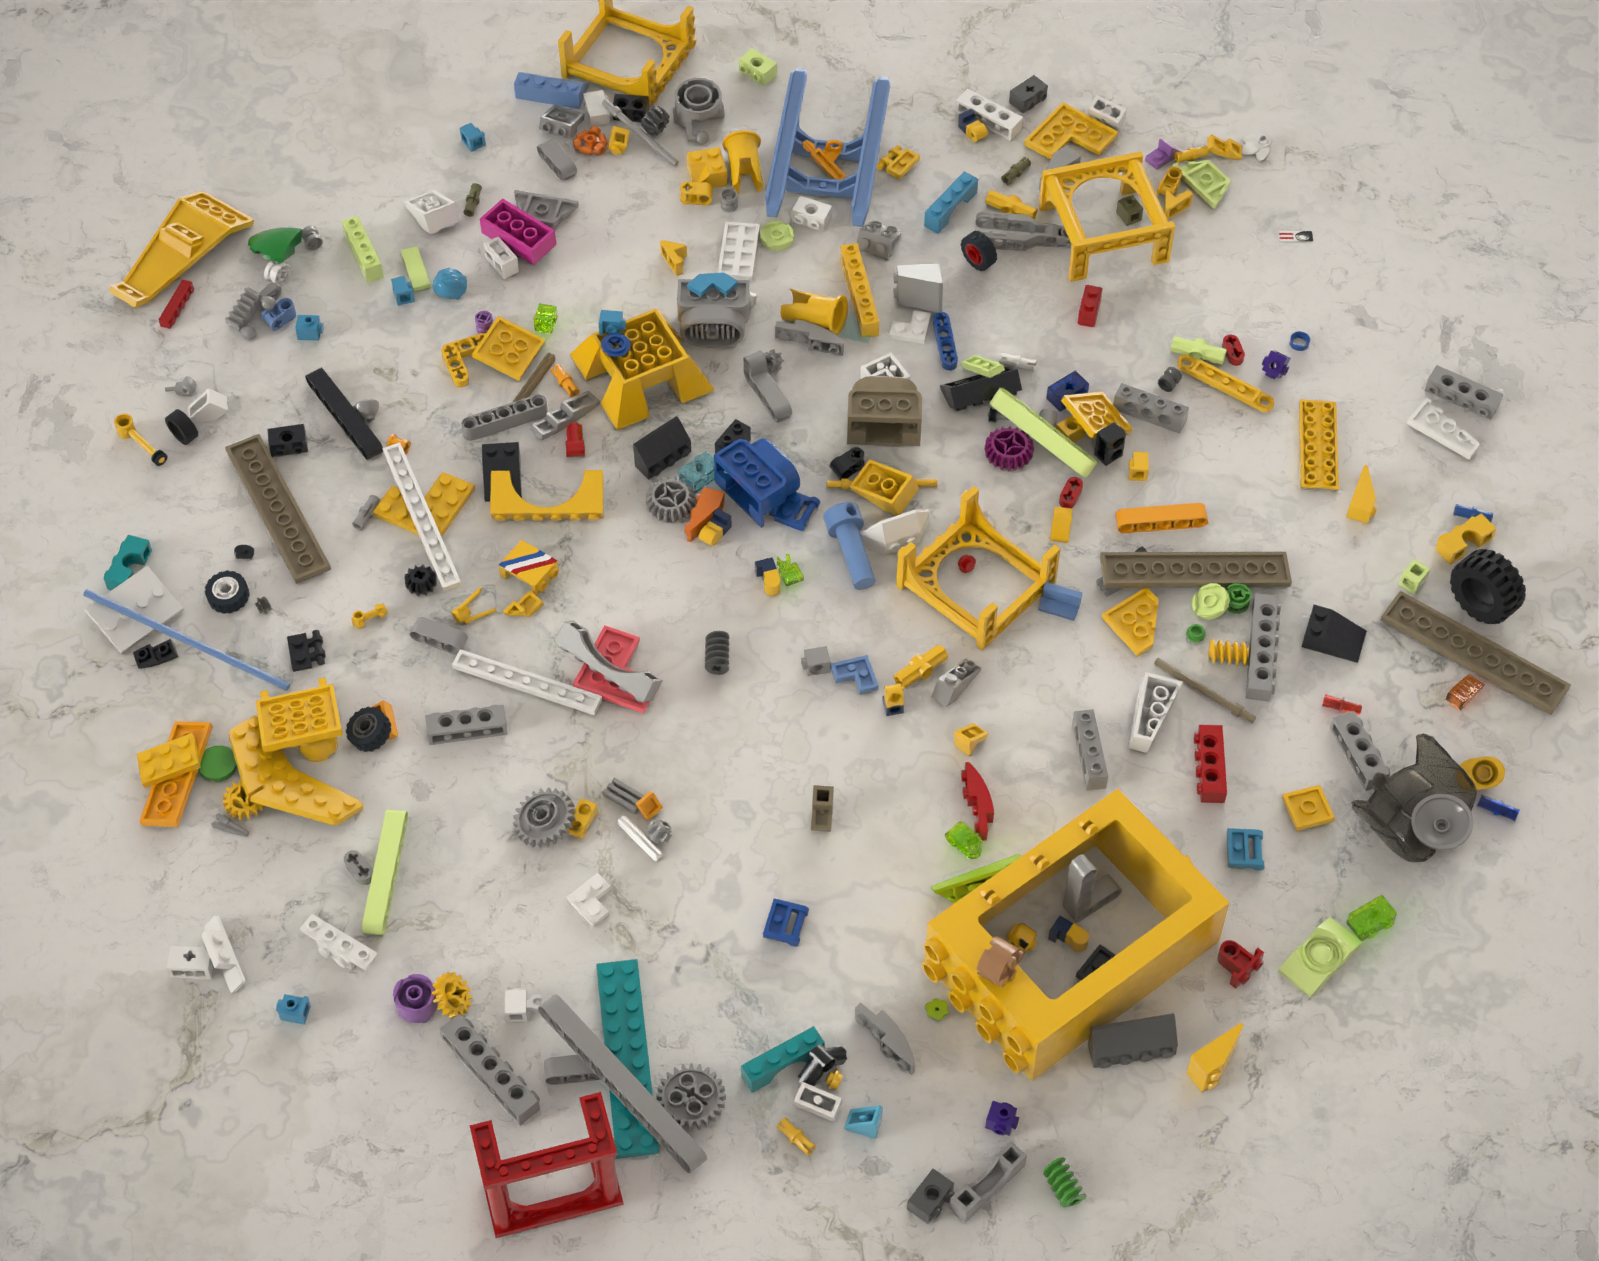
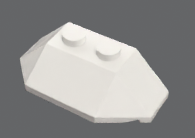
[860,509,930,555]

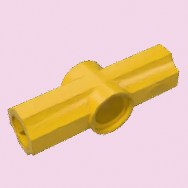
[985,190,1038,219]
[893,645,948,689]

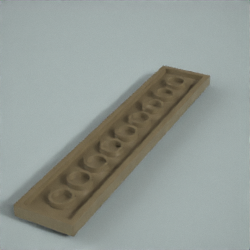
[225,434,331,584]
[1100,552,1292,588]
[1380,591,1571,715]

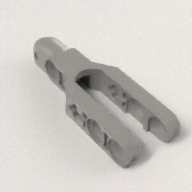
[975,211,1071,251]

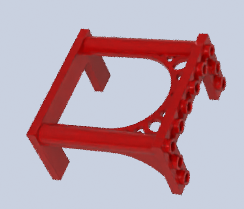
[469,1092,624,1238]

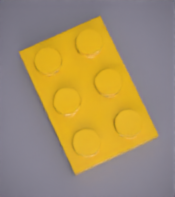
[136,733,201,788]

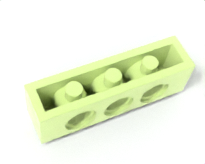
[341,216,384,283]

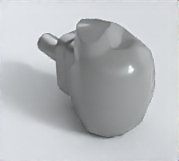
[165,376,196,396]

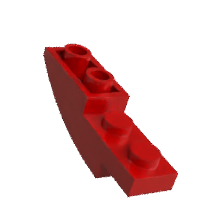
[961,762,994,841]

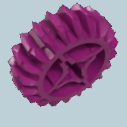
[984,426,1034,472]

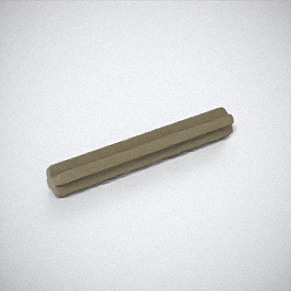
[513,353,555,402]

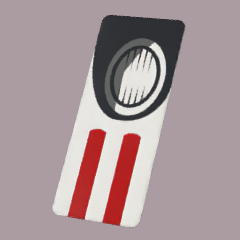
[1279,231,1313,241]

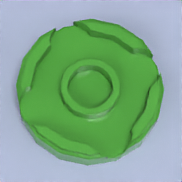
[198,745,237,782]

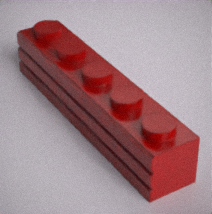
[158,279,194,329]

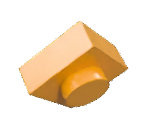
[635,791,663,820]

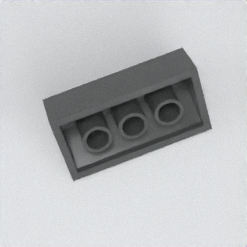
[1088,1013,1178,1069]

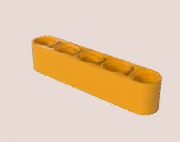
[1115,503,1208,533]

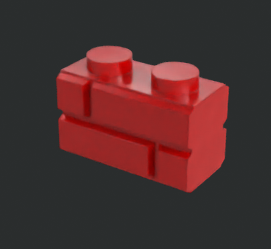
[1077,285,1103,327]

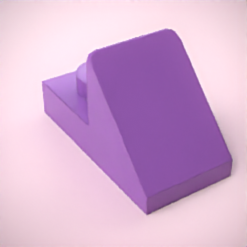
[1145,139,1181,170]

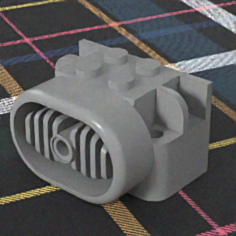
[677,279,750,347]

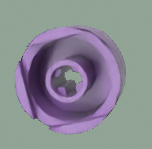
[393,974,438,1023]

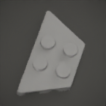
[514,190,579,228]

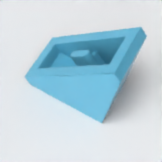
[844,1105,883,1139]

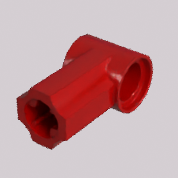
[565,422,585,457]

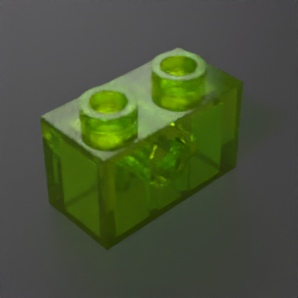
[1346,895,1397,941]

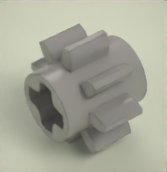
[763,349,784,372]
[647,819,672,844]

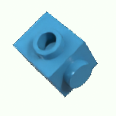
[295,315,324,341]

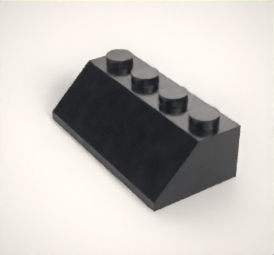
[940,367,1022,411]

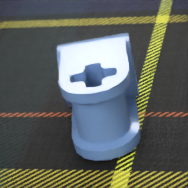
[261,298,296,331]

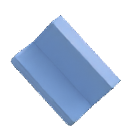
[1038,582,1082,621]

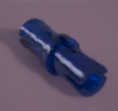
[1477,794,1520,821]

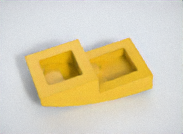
[1207,134,1242,160]

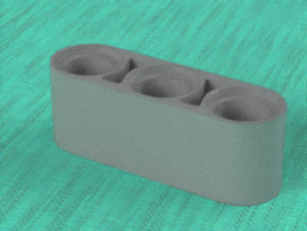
[537,139,577,180]
[409,617,468,655]
[544,1055,600,1085]

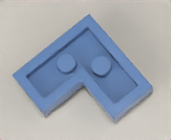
[831,655,879,695]

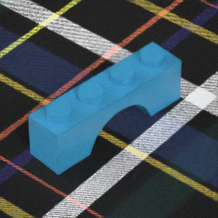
[924,171,978,234]

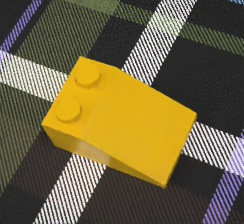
[849,459,919,516]
[1186,1023,1244,1092]

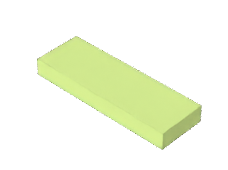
[401,246,431,292]
[961,355,1005,378]

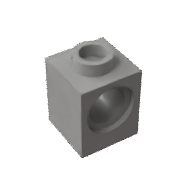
[801,646,831,676]

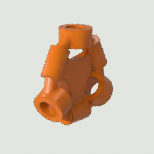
[573,126,607,156]

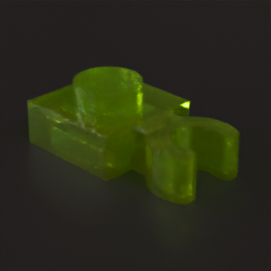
[777,553,804,587]

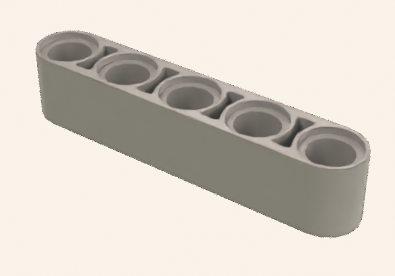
[461,394,548,441]

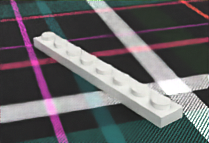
[452,649,602,715]

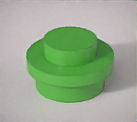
[1186,624,1206,643]

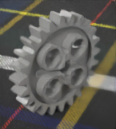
[656,1063,726,1131]

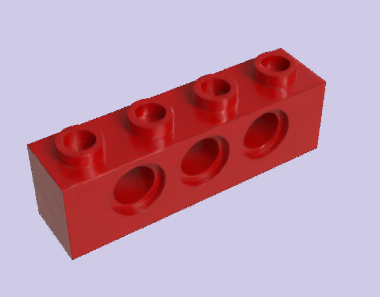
[1194,725,1227,803]

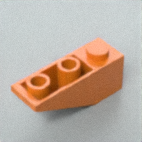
[684,487,725,542]

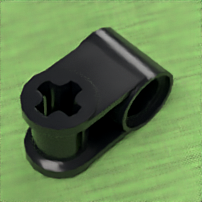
[829,447,864,480]

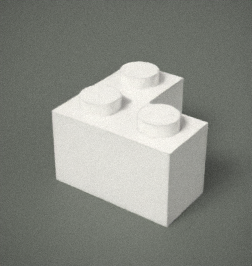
[860,353,910,380]

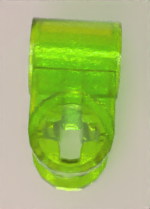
[945,821,982,859]

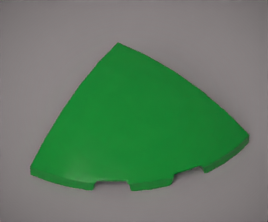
[248,227,302,263]

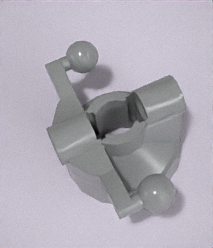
[673,78,725,144]

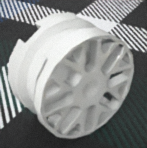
[264,260,291,286]

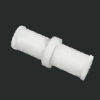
[999,353,1037,371]

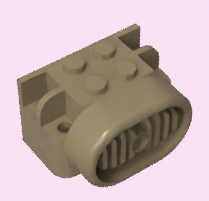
[847,376,922,446]

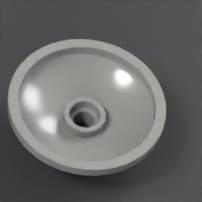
[1411,794,1473,851]

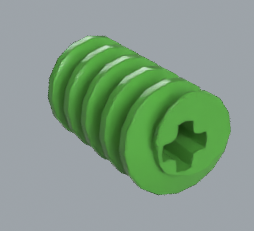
[1043,1157,1087,1207]

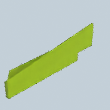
[931,854,1021,903]

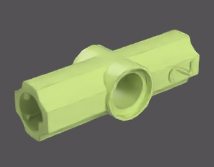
[1170,336,1227,365]

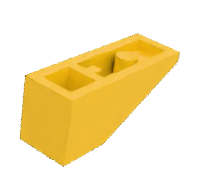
[1346,465,1377,524]

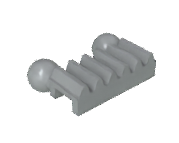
[225,287,276,340]

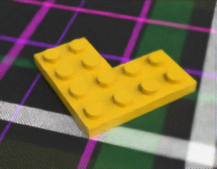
[1024,102,1118,160]
[373,472,475,537]

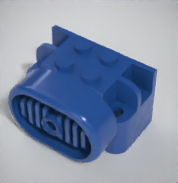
[714,438,800,528]

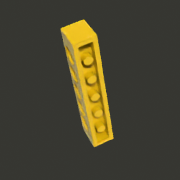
[840,243,880,338]

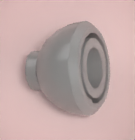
[354,399,379,422]

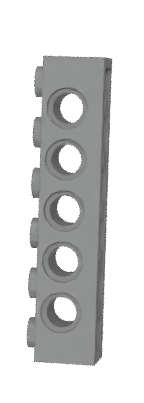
[1245,593,1281,702]
[439,1014,540,1125]

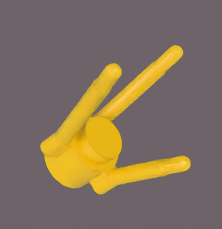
[451,587,496,625]

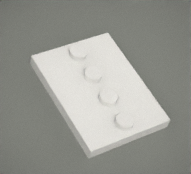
[85,565,184,655]

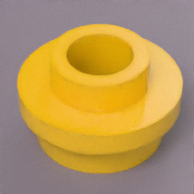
[825,1069,843,1090]

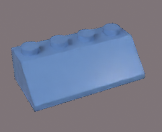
[514,72,589,109]

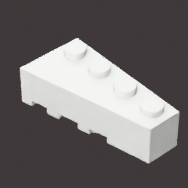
[1128,672,1183,753]

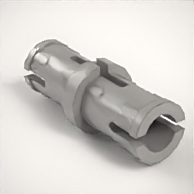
[352,495,380,530]

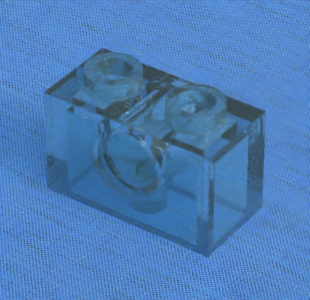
[678,451,715,494]

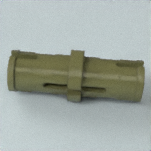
[1001,157,1031,185]
[463,183,482,217]

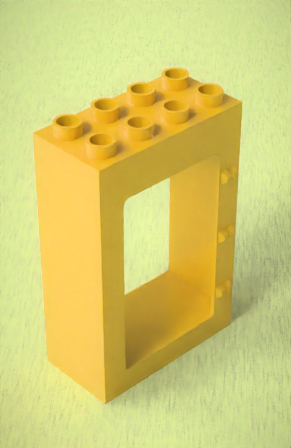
[922,788,1230,1081]

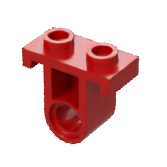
[1217,940,1264,989]

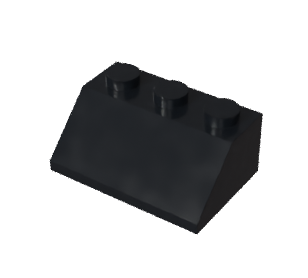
[633,416,691,480]

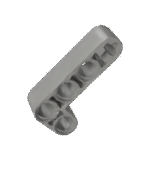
[743,351,792,421]

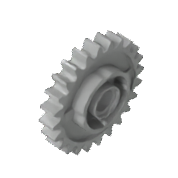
[513,787,576,848]

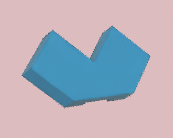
[687,272,738,297]

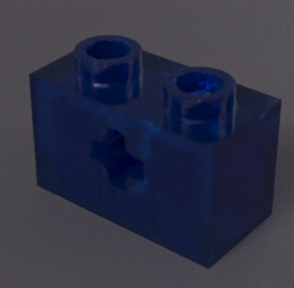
[1046,370,1089,412]

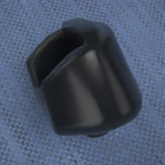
[234,545,254,560]

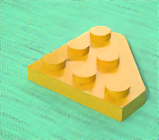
[1102,588,1159,657]

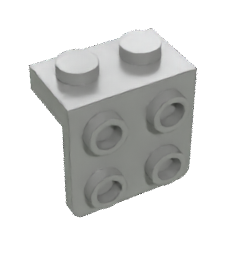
[857,221,902,259]

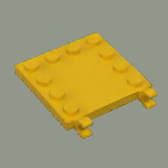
[256,677,343,753]

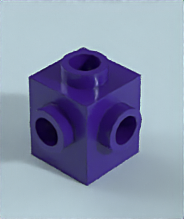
[1262,350,1291,379]
[985,1101,1020,1136]

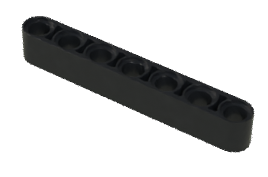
[305,367,383,460]

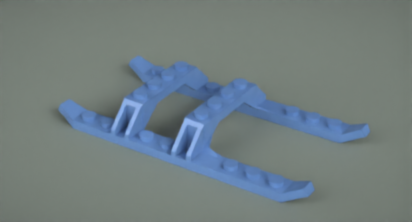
[765,68,890,227]

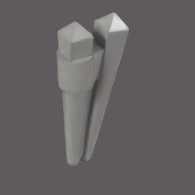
[211,813,249,837]

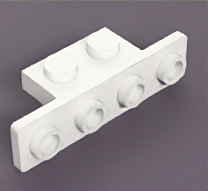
[300,914,378,970]
[201,915,245,993]

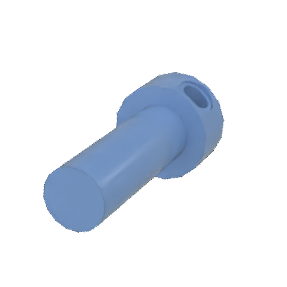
[823,502,876,590]

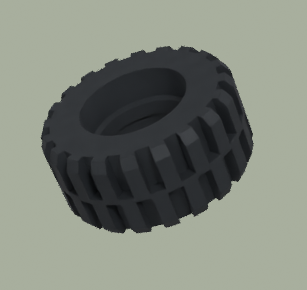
[1450,549,1526,624]

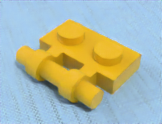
[876,145,920,180]

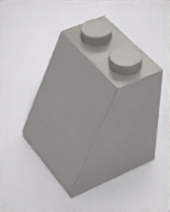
[893,263,943,313]

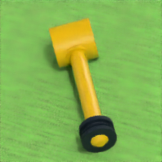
[114,413,168,466]

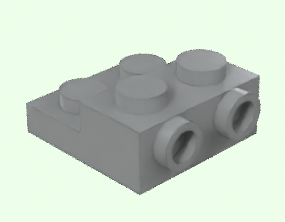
[539,105,585,138]

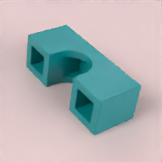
[104,535,152,591]

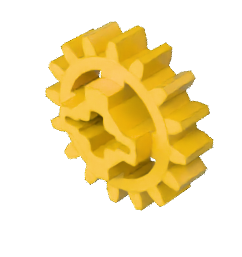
[222,779,264,820]
[432,972,472,1018]

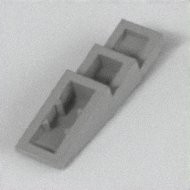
[530,391,600,440]

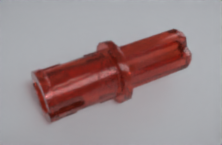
[1322,694,1362,715]

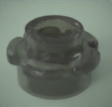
[255,596,272,614]

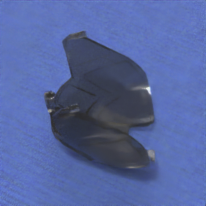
[1351,733,1477,862]

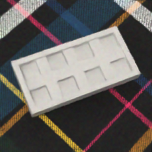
[717,221,760,281]

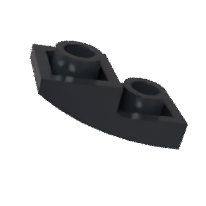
[133,639,179,669]

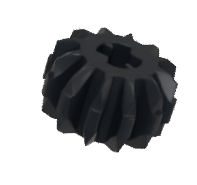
[404,564,437,597]

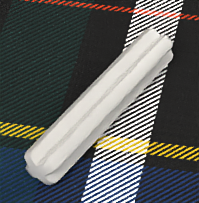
[618,816,663,861]

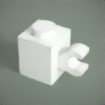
[505,988,542,1022]

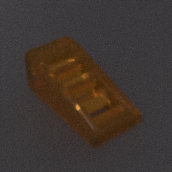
[1445,674,1485,711]

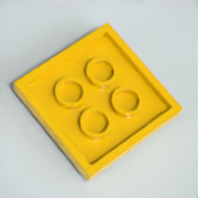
[472,316,545,381]
[1061,392,1133,439]

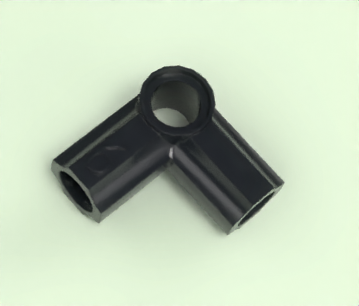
[798,1044,847,1086]

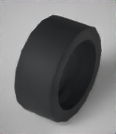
[165,409,198,445]

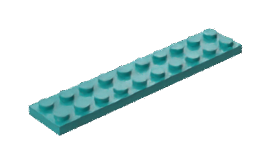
[596,959,659,1159]

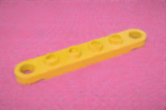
[1177,354,1275,412]

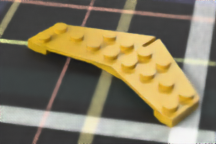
[229,715,363,825]

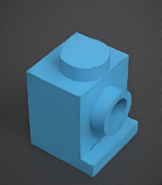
[460,123,486,152]
[391,276,415,306]
[598,310,626,336]
[276,994,311,1025]

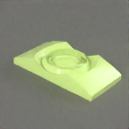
[1278,917,1363,997]

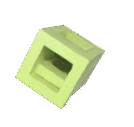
[1399,559,1430,594]

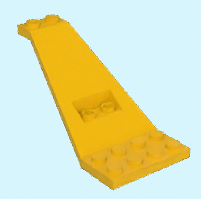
[109,191,254,308]

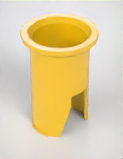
[722,130,764,195]
[780,289,848,335]

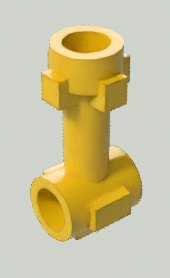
[351,603,388,629]

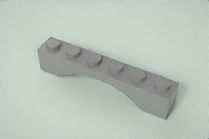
[554,621,663,703]

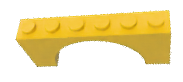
[490,470,604,521]

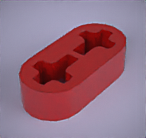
[1222,334,1245,366]
[1059,477,1083,509]

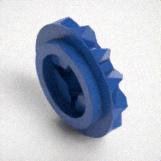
[601,333,630,359]

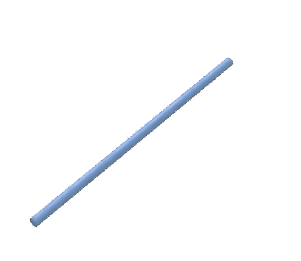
[83,589,290,691]

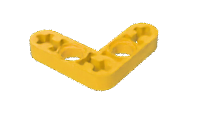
[441,333,486,387]

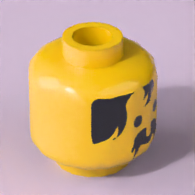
[1006,923,1038,953]

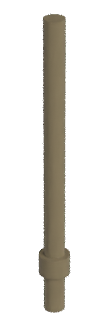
[1154,658,1256,723]

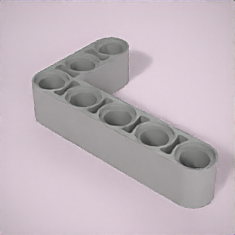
[1063,854,1122,922]

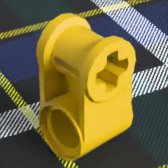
[1157,167,1182,196]
[680,181,713,206]

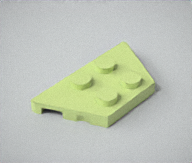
[1172,160,1231,209]

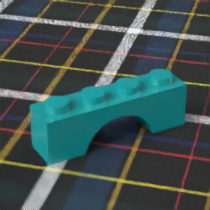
[741,1026,825,1093]

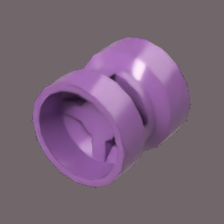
[475,311,493,334]

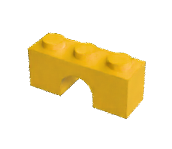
[1435,513,1496,564]

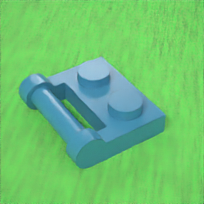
[1227,828,1265,871]

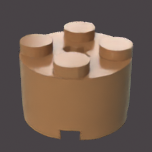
[977,936,1025,987]

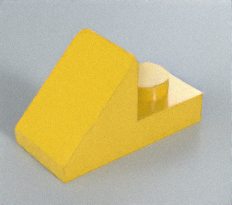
[1164,190,1193,220]
[660,240,687,276]
[1050,507,1073,543]
[954,723,989,756]

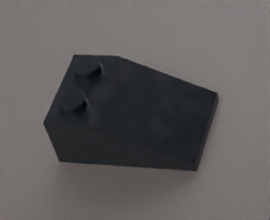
[482,442,522,502]
[1301,604,1367,663]

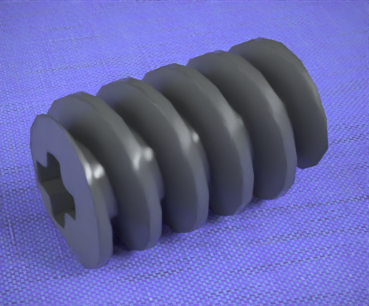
[705,631,730,675]

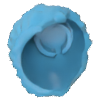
[433,268,468,300]

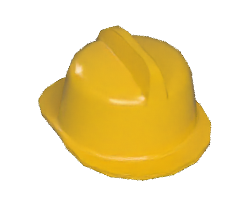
[1457,756,1505,790]

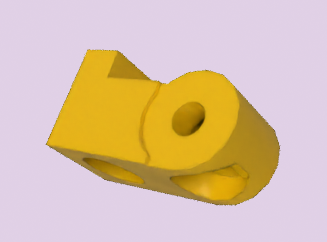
[567,798,599,839]

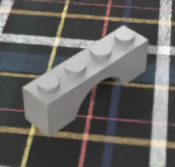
[949,1141,1027,1223]

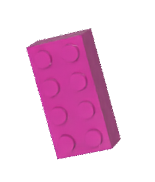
[480,199,557,265]

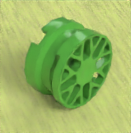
[1226,583,1251,614]

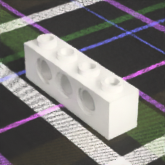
[955,88,1023,141]

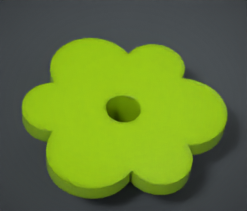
[925,998,949,1021]

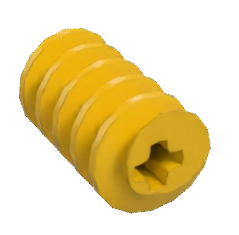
[1208,639,1249,667]

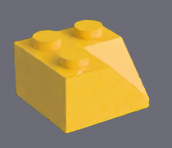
[686,147,727,188]

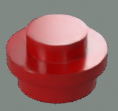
[958,555,976,573]

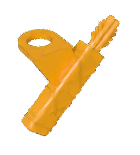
[802,140,847,180]

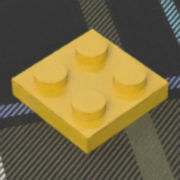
[1282,785,1335,831]

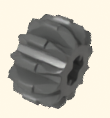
[641,106,670,136]

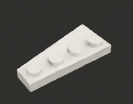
[1407,397,1480,460]

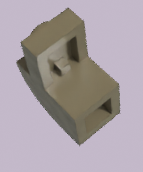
[811,785,834,832]

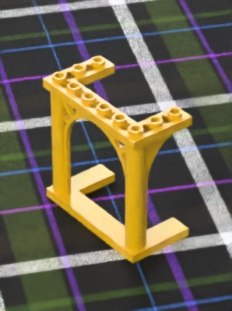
[558,0,696,108]
[1038,151,1175,282]
[896,486,1061,650]

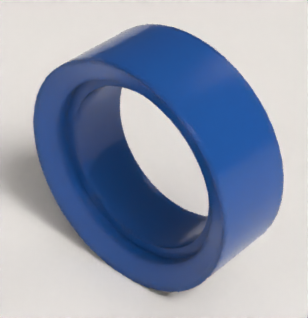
[1290,331,1310,351]

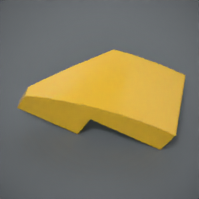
[503,590,544,617]

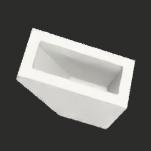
[188,389,228,422]

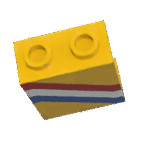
[499,540,559,596]

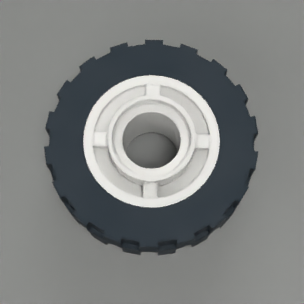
[205,570,250,614]

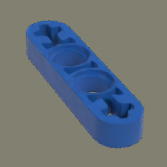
[933,312,958,371]

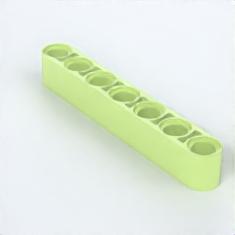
[990,387,1098,478]
[362,809,408,935]

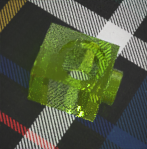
[534,303,558,334]

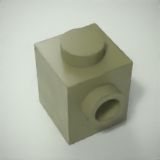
[1116,195,1143,226]

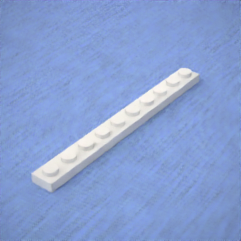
[382,443,462,592]

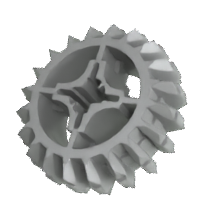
[645,476,696,523]

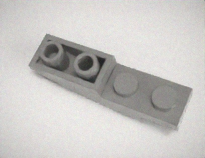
[775,319,844,356]
[855,1002,915,1075]

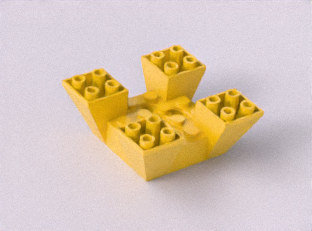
[570,308,714,431]

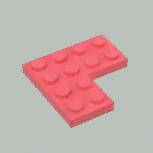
[572,625,650,714]

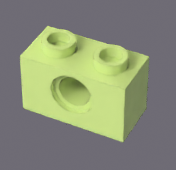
[739,48,777,86]

